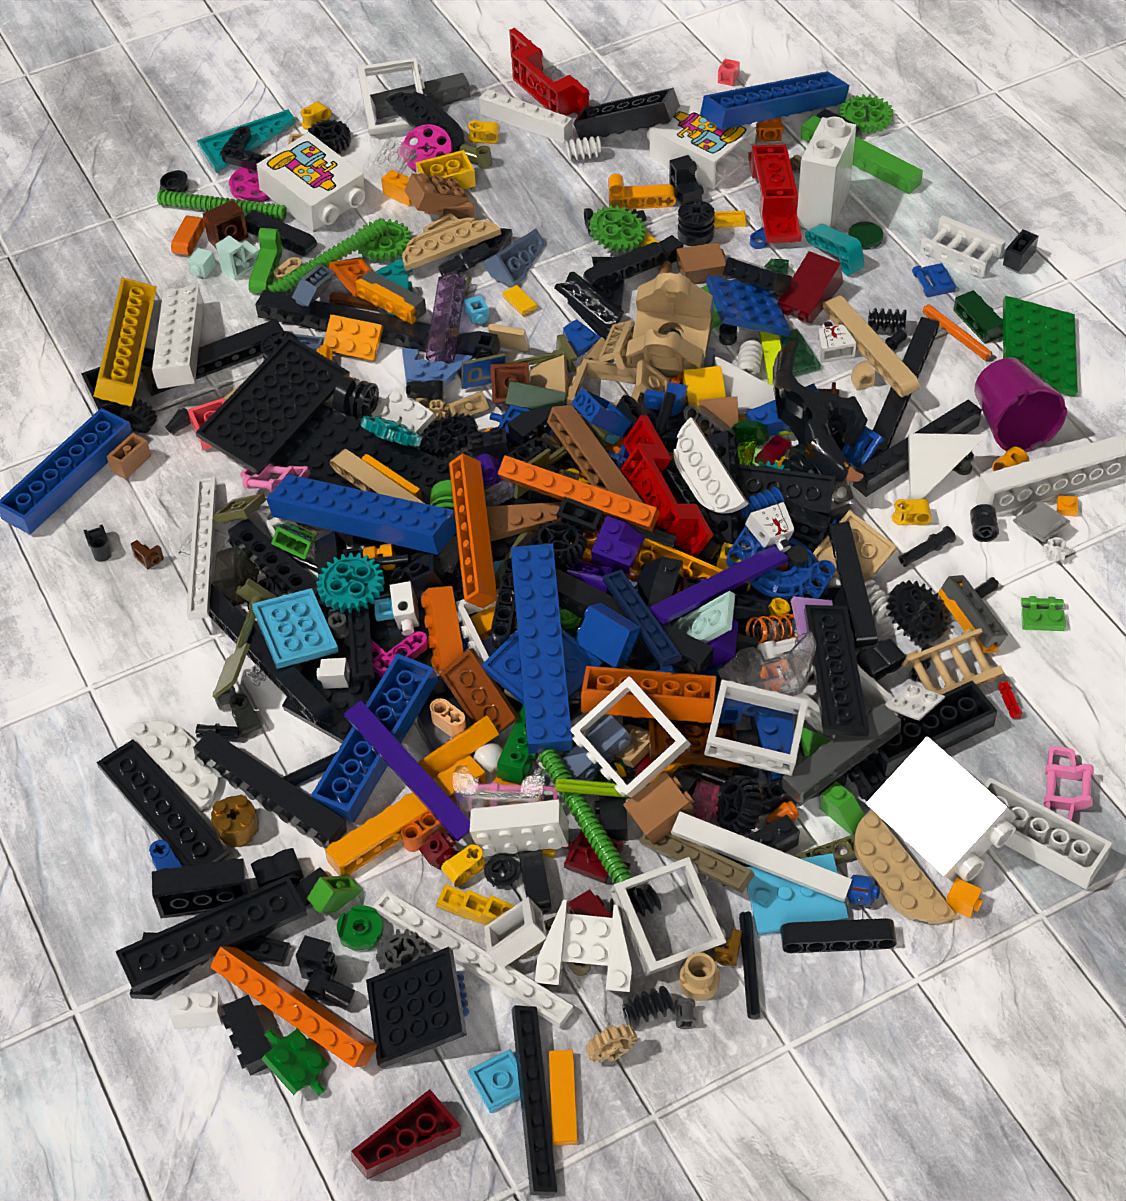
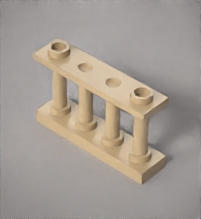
[902,628,1005,695]

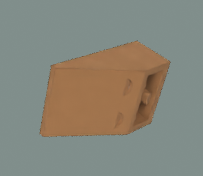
[404,173,469,212]

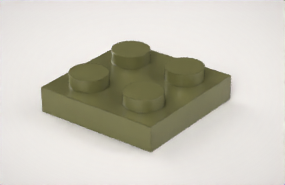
[213,493,266,523]

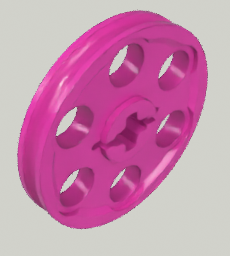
[402,124,453,172]
[229,167,271,203]

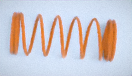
[746,614,799,644]

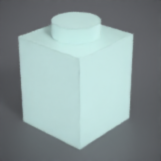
[188,248,216,278]

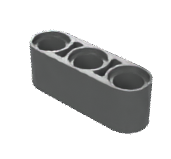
[684,405,735,437]

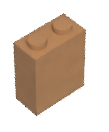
[676,242,727,284]
[623,772,696,845]

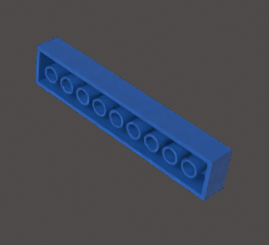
[700,71,850,130]
[266,474,457,555]
[511,544,572,754]

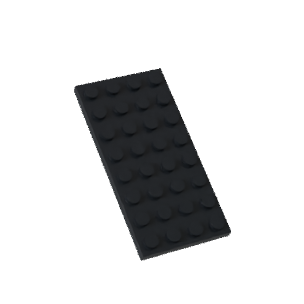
[196,335,350,475]

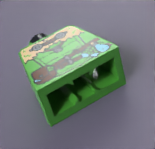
[271,521,318,560]

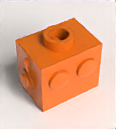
[755,117,784,142]

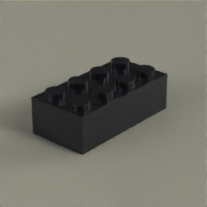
[151,858,251,918]

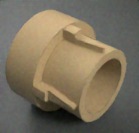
[679,952,720,1001]

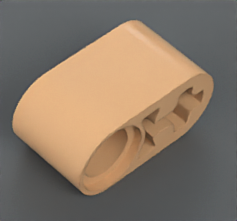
[430,698,467,738]

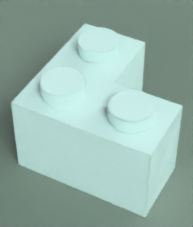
[216,235,259,280]

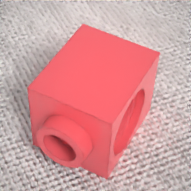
[718,58,740,86]

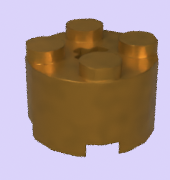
[211,794,259,848]

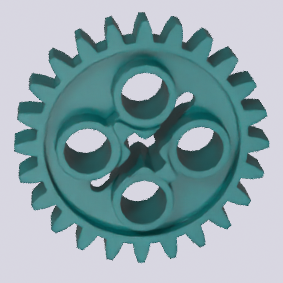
[361,416,423,446]
[316,553,385,613]

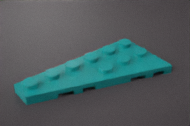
[197,109,296,173]

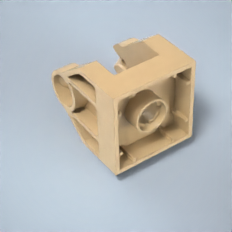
[626,273,715,377]

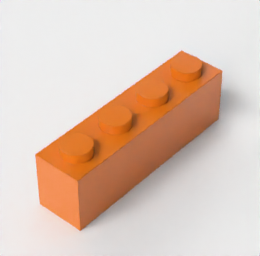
[421,586,464,675]

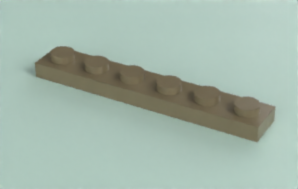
[639,832,755,893]

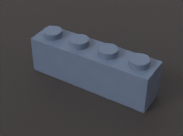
[292,264,335,307]
[546,715,633,781]

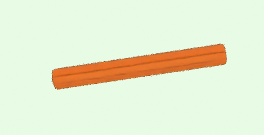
[922,304,992,361]

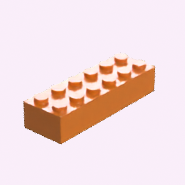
[581,666,716,723]

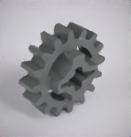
[376,929,427,972]

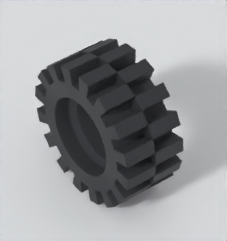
[120,398,157,434]

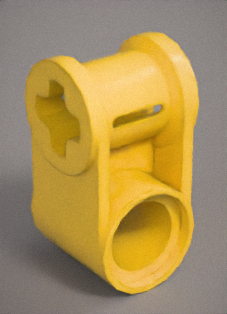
[300,101,332,130]
[468,120,500,144]
[892,499,932,525]
[441,844,486,887]

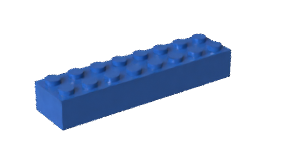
[0,408,133,535]
[311,653,438,823]

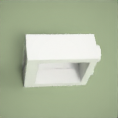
[484,896,547,968]

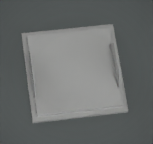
[1013,501,1071,542]

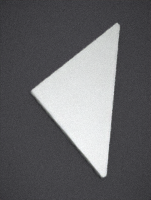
[714,357,775,414]
[908,433,985,499]

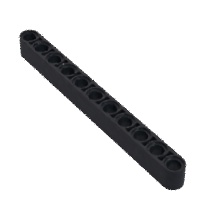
[864,317,940,460]
[616,395,724,559]
[209,583,333,724]

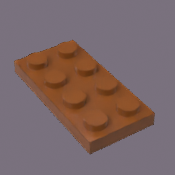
[440,648,520,743]

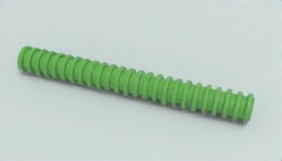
[157,190,287,220]
[267,218,389,294]
[539,748,637,893]

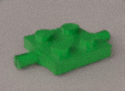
[262,1028,329,1096]

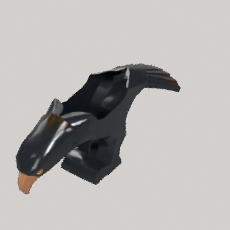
[773,339,868,482]

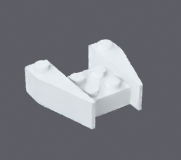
[535,900,633,992]

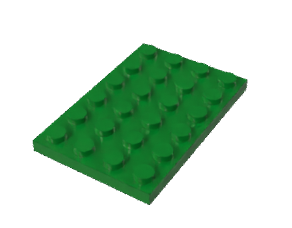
[1003,296,1078,397]

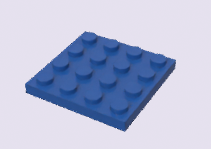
[705,275,791,337]
[481,628,602,705]

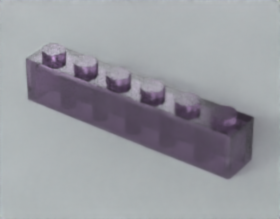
[425,270,466,364]

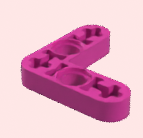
[372,631,429,677]

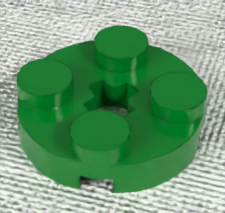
[337,905,384,951]

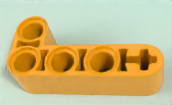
[608,173,676,209]

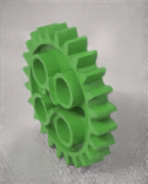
[839,94,893,134]
[589,205,646,254]
[357,218,411,262]

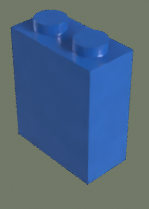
[575,603,641,668]

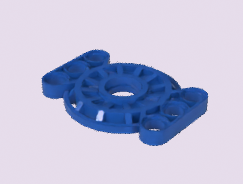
[725,526,836,599]

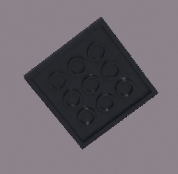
[366,947,467,1068]

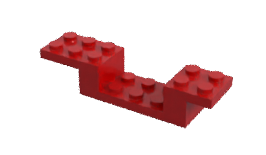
[509,27,590,116]
[748,144,802,244]
[620,415,713,558]

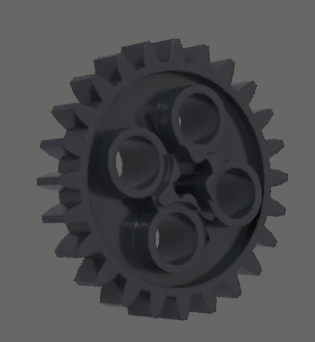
[419,413,478,459]
[886,580,950,643]

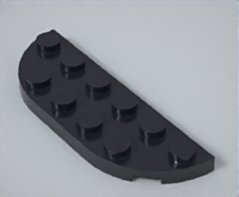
[385,92,465,155]

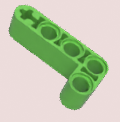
[248,228,282,294]

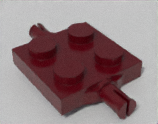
[561,831,631,883]

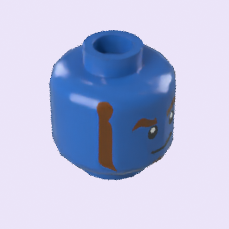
[846,874,880,906]

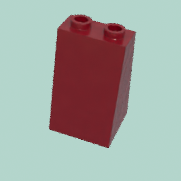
[778,251,843,324]

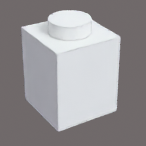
[317,658,351,689]

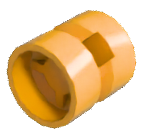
[992,446,1030,472]
[363,543,397,571]

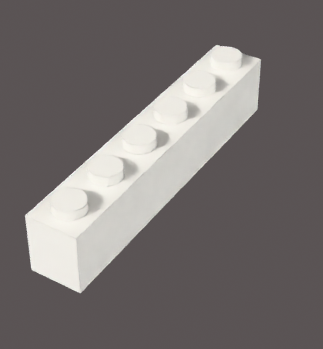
[479,89,573,144]

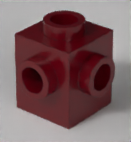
[419,831,459,870]

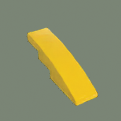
[435,883,515,925]

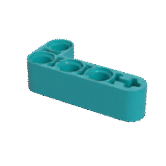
[805,224,864,276]

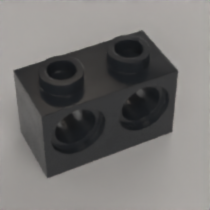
[296,935,338,980]

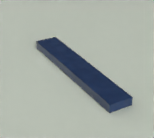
[603,569,682,667]

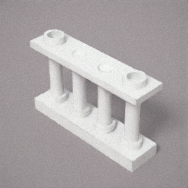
[920,215,1005,279]

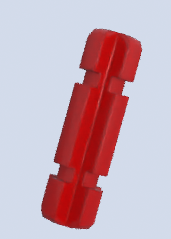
[998,681,1023,719]

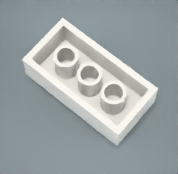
[470,799,569,856]

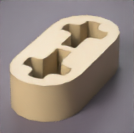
[273,257,302,282]

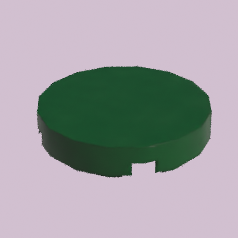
[848,222,883,250]
[732,420,769,448]

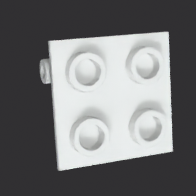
[885,684,945,721]

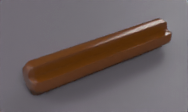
[329,292,380,311]

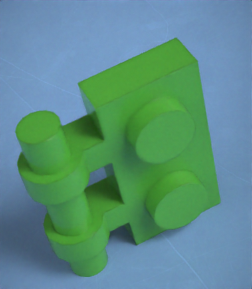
[1021,596,1066,631]

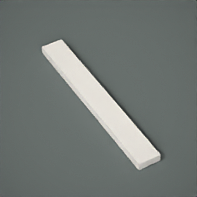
[671,812,852,902]

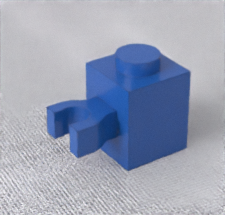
[717,690,757,724]

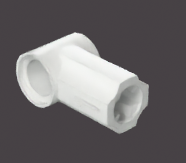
[757,638,801,666]

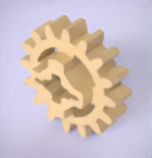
[585,1024,638,1063]

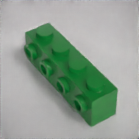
[497,705,538,784]

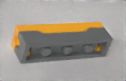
[356,270,426,324]
[938,575,1008,653]

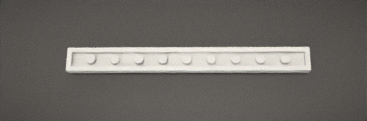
[187,476,217,620]
[372,890,574,1028]

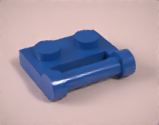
[912,263,956,297]
[841,426,885,468]

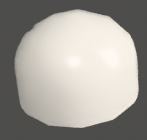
[473,743,503,777]

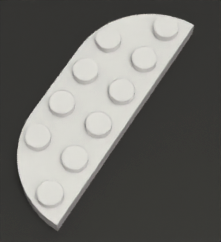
[674,417,749,513]
[124,720,220,812]

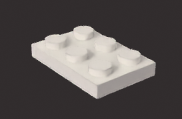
[371,387,436,434]

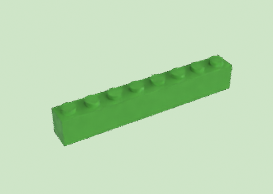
[801,115,923,194]

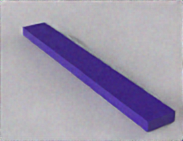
[650,546,788,625]
[344,701,470,842]

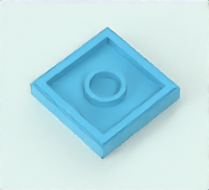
[467,1049,520,1113]

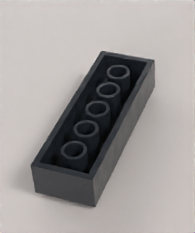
[573,87,680,141]
[868,680,997,778]

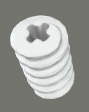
[565,136,601,161]
[737,340,763,377]
[864,579,893,625]

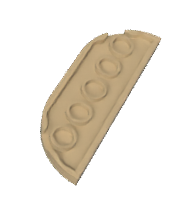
[402,218,501,271]
[854,810,956,924]

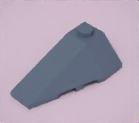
[483,229,545,287]

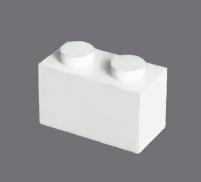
[169,991,223,1029]

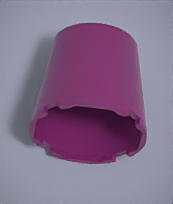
[974,358,1067,452]

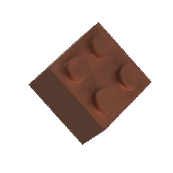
[202,200,248,250]
[490,362,530,405]

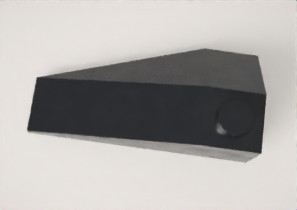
[637,556,683,609]
[679,576,767,619]

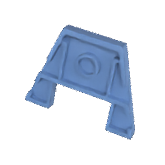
[402,348,473,388]

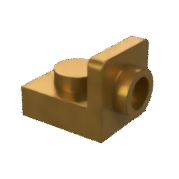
[713,929,742,966]

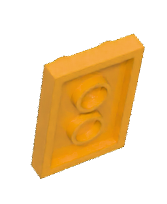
[323,315,384,362]

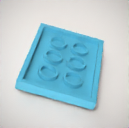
[252,588,338,669]
[747,853,849,935]

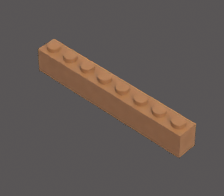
[547,405,643,503]

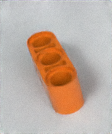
[171,215,205,256]
[401,800,457,852]

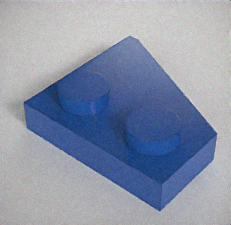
[563,319,601,358]

